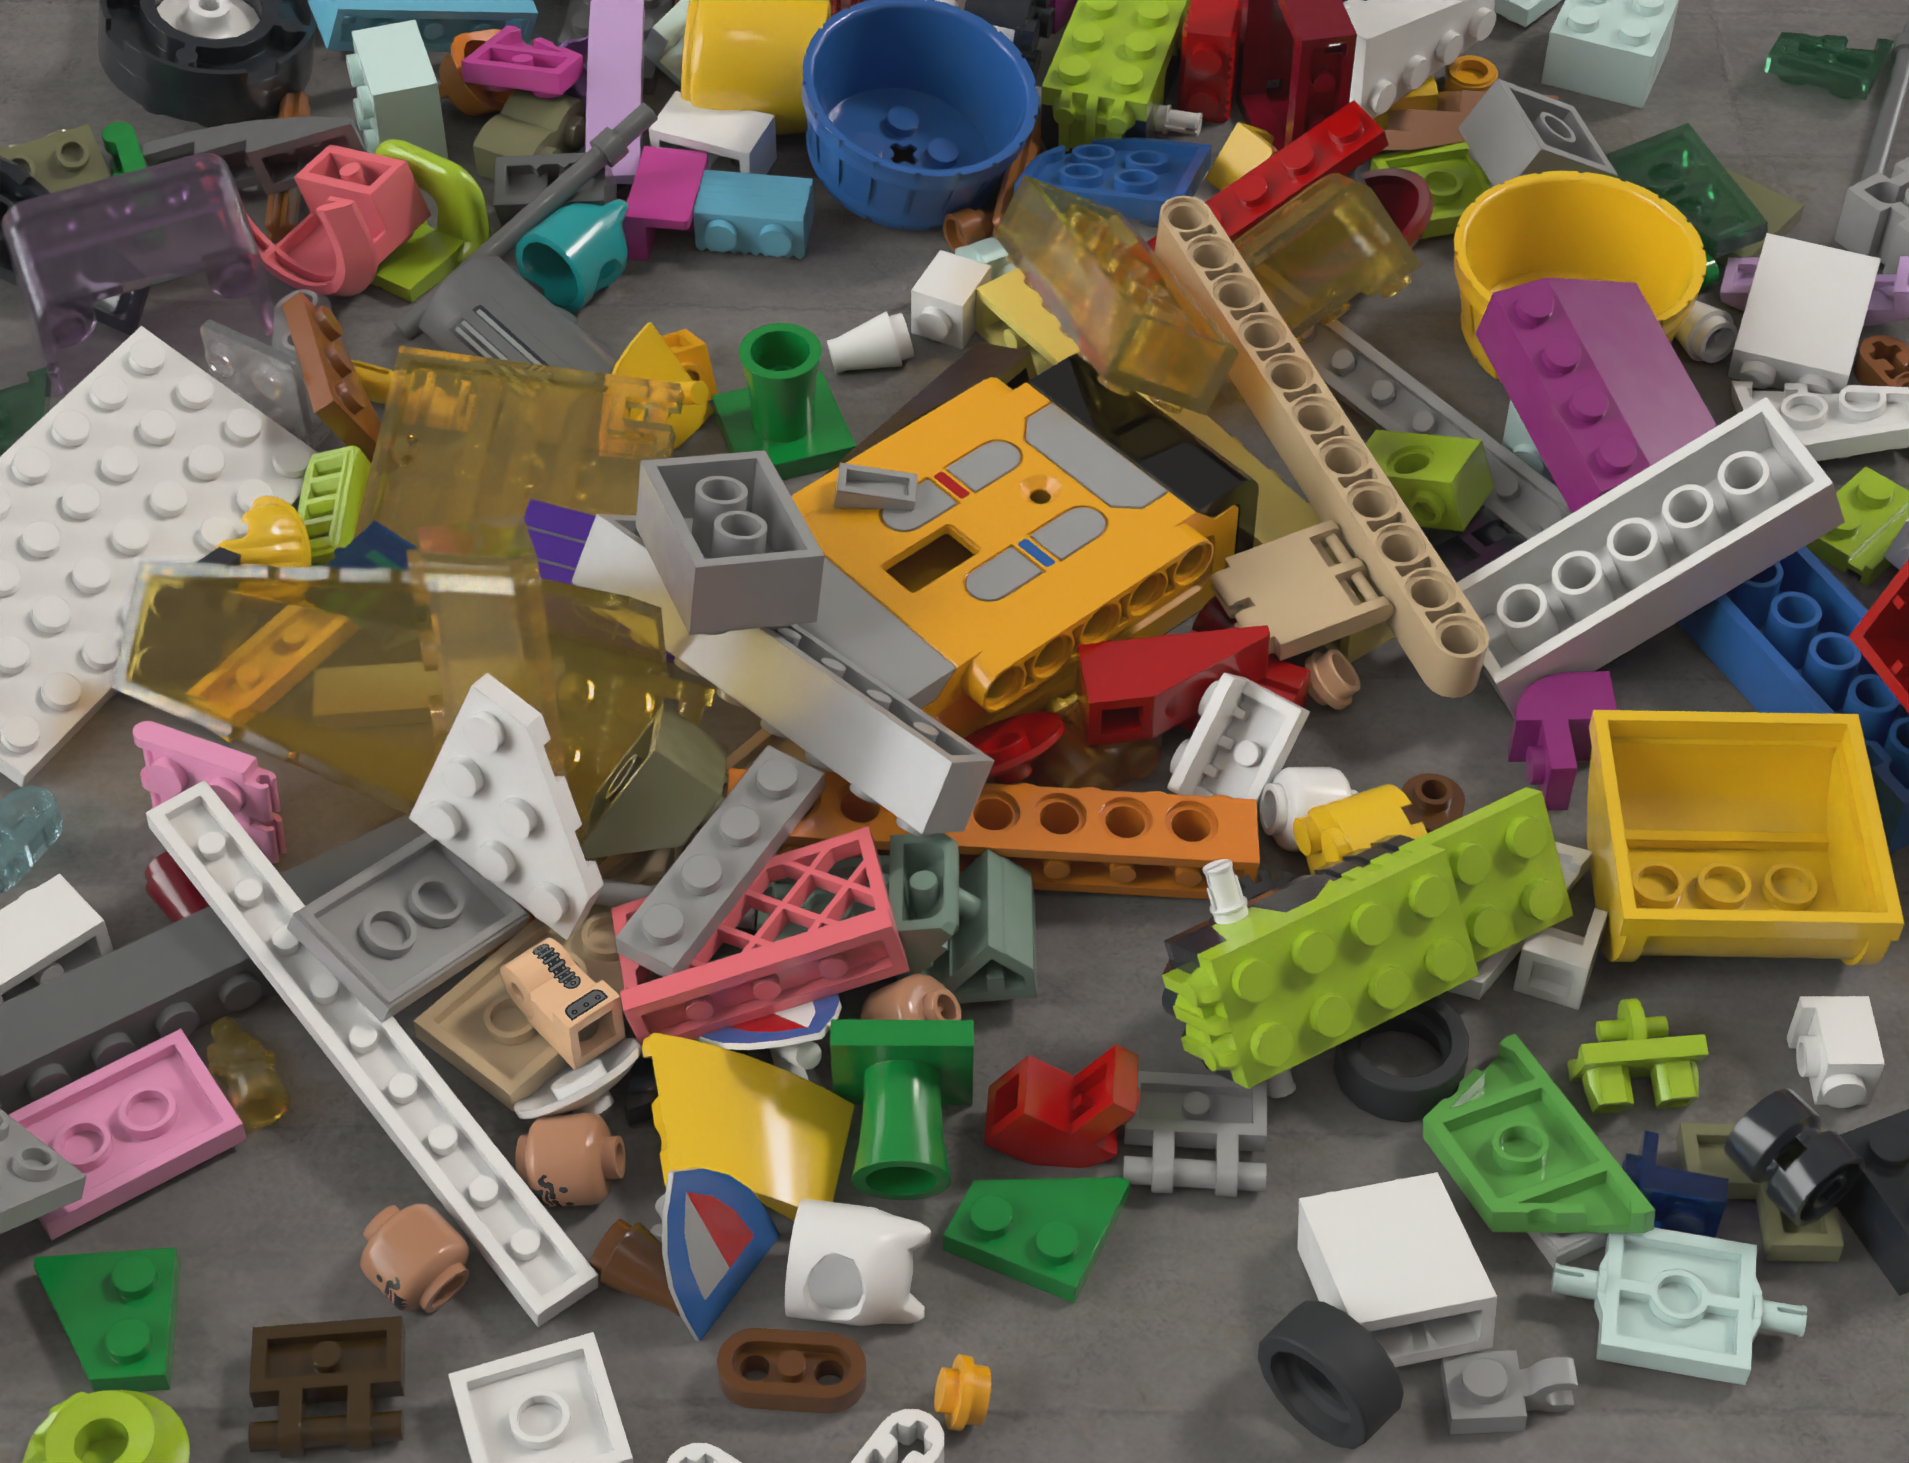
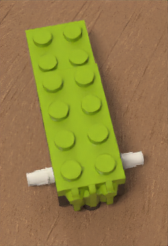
[1035,0,1203,155]
[1162,787,1573,1098]

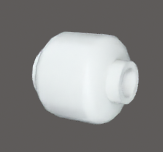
[1260,767,1358,852]

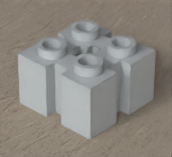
[1834,157,1909,274]

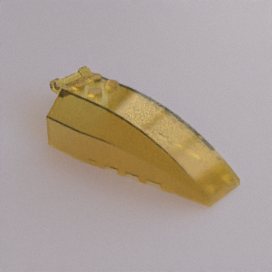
[111,562,715,864]

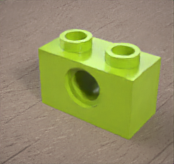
[1365,430,1494,531]

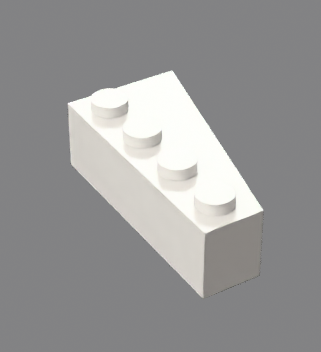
[1329,0,1496,119]

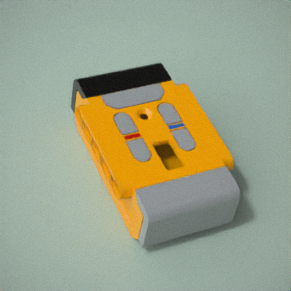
[791,352,1259,738]

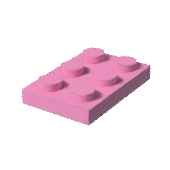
[8,1029,247,1241]

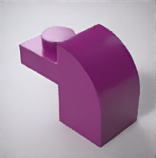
[1508,671,1617,810]

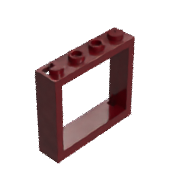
[1235,0,1357,151]

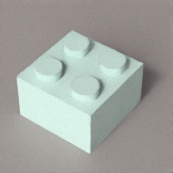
[1541,0,1679,109]
[346,20,448,159]

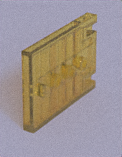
[353,346,685,570]

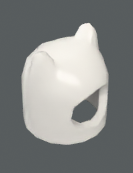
[785,1198,931,1326]

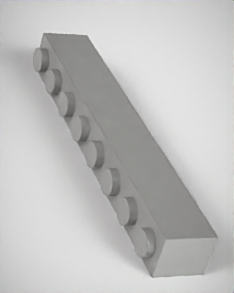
[571,514,994,838]

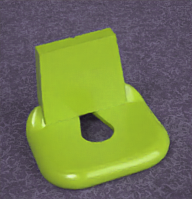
[371,139,491,302]

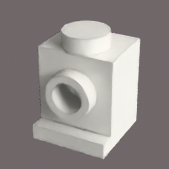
[1787,996,1885,1108]

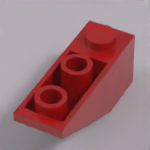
[1075,625,1270,745]

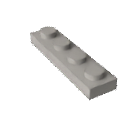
[615,745,825,977]

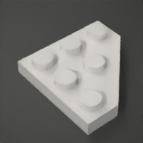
[409,672,604,940]

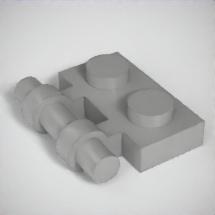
[1123,1071,1267,1197]

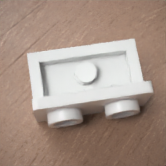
[1167,673,1310,818]

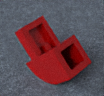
[984,1044,1140,1168]

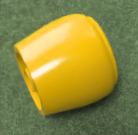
[681,0,831,136]

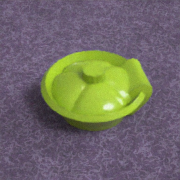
[21,1390,190,1463]

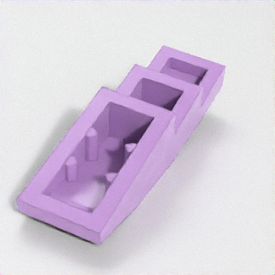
[585,0,645,184]

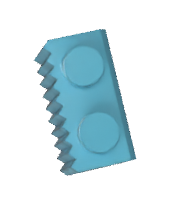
[693,170,814,260]

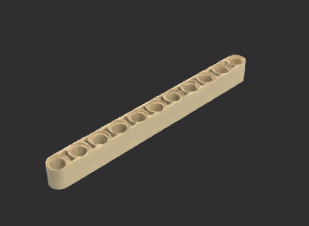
[1154,196,1489,698]

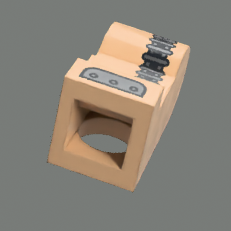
[500,937,626,1071]

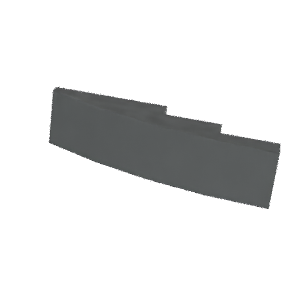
[143,116,368,198]

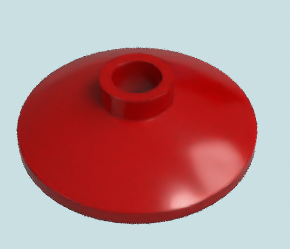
[963,712,1065,785]

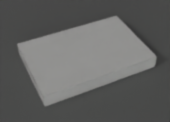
[287,832,530,1023]

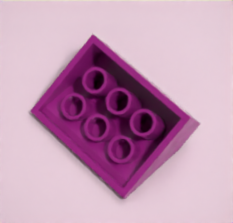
[1476,278,1717,513]

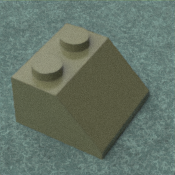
[579,704,729,859]

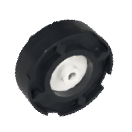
[98,0,317,128]

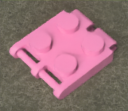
[132,721,287,863]

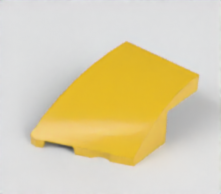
[642,1033,855,1221]

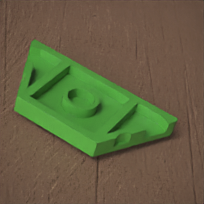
[1423,1034,1655,1233]

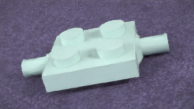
[1550,1228,1807,1385]

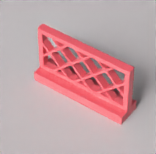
[611,826,910,1047]

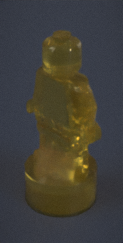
[206,1017,291,1128]

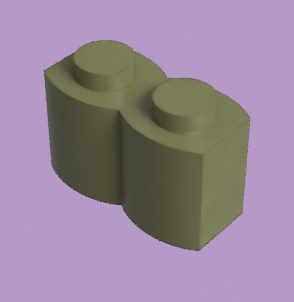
[473,89,586,180]

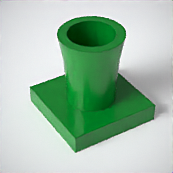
[711,323,857,480]
[830,1019,974,1200]

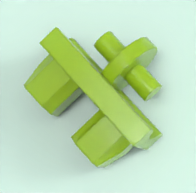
[1567,998,1709,1115]

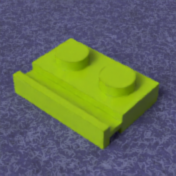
[1806,466,1909,587]

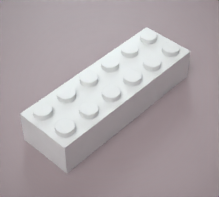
[1457,397,1845,718]

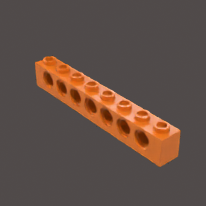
[727,768,1260,899]

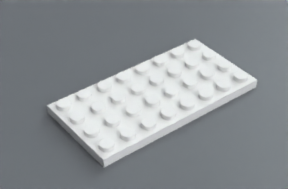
[0,326,318,788]

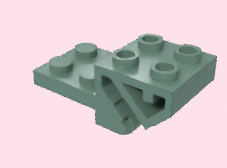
[757,833,1037,1003]

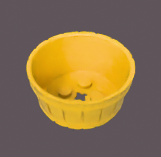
[1454,171,1707,382]

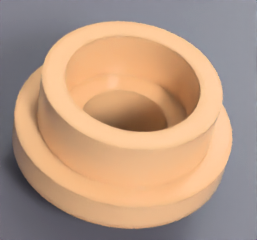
[1305,649,1360,710]

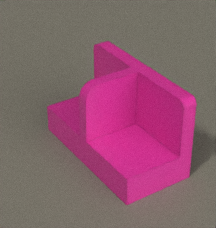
[623,146,708,261]

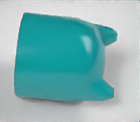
[515,199,628,313]

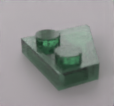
[1764,32,1894,100]

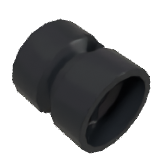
[1724,1088,1866,1226]

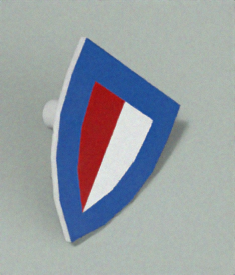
[696,994,842,1080]

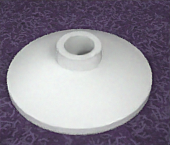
[513,1038,642,1119]

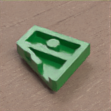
[943,1177,1131,1303]
[33,1247,181,1392]

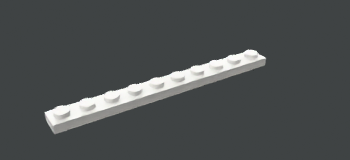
[146,780,598,1327]

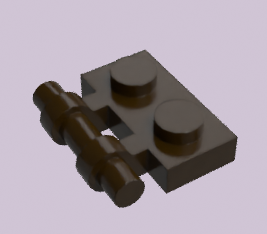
[248,1316,406,1458]

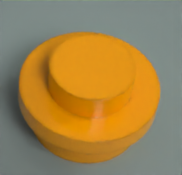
[934,1354,991,1431]

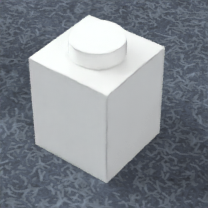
[911,250,991,349]

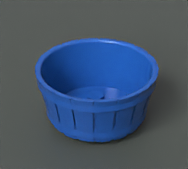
[801,0,1039,231]

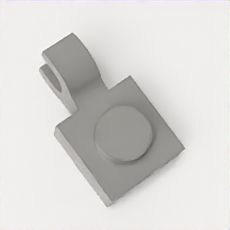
[1440,1350,1578,1435]

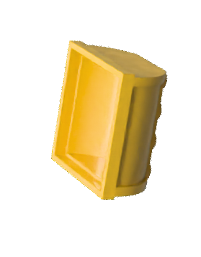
[1587,710,1904,966]

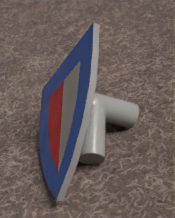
[650,1167,780,1342]

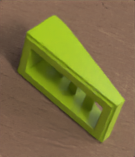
[298,445,380,567]

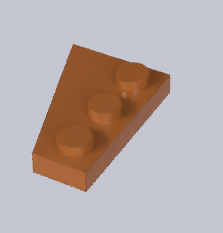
[282,292,402,481]

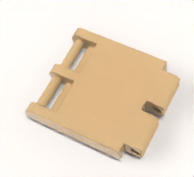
[1210,520,1394,661]

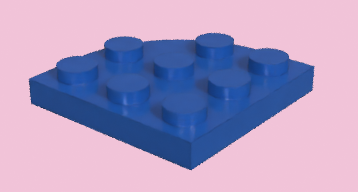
[1014,137,1212,228]

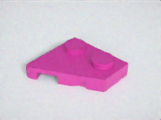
[461,25,584,98]

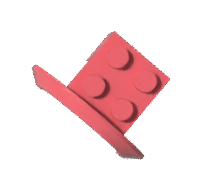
[197,144,431,297]

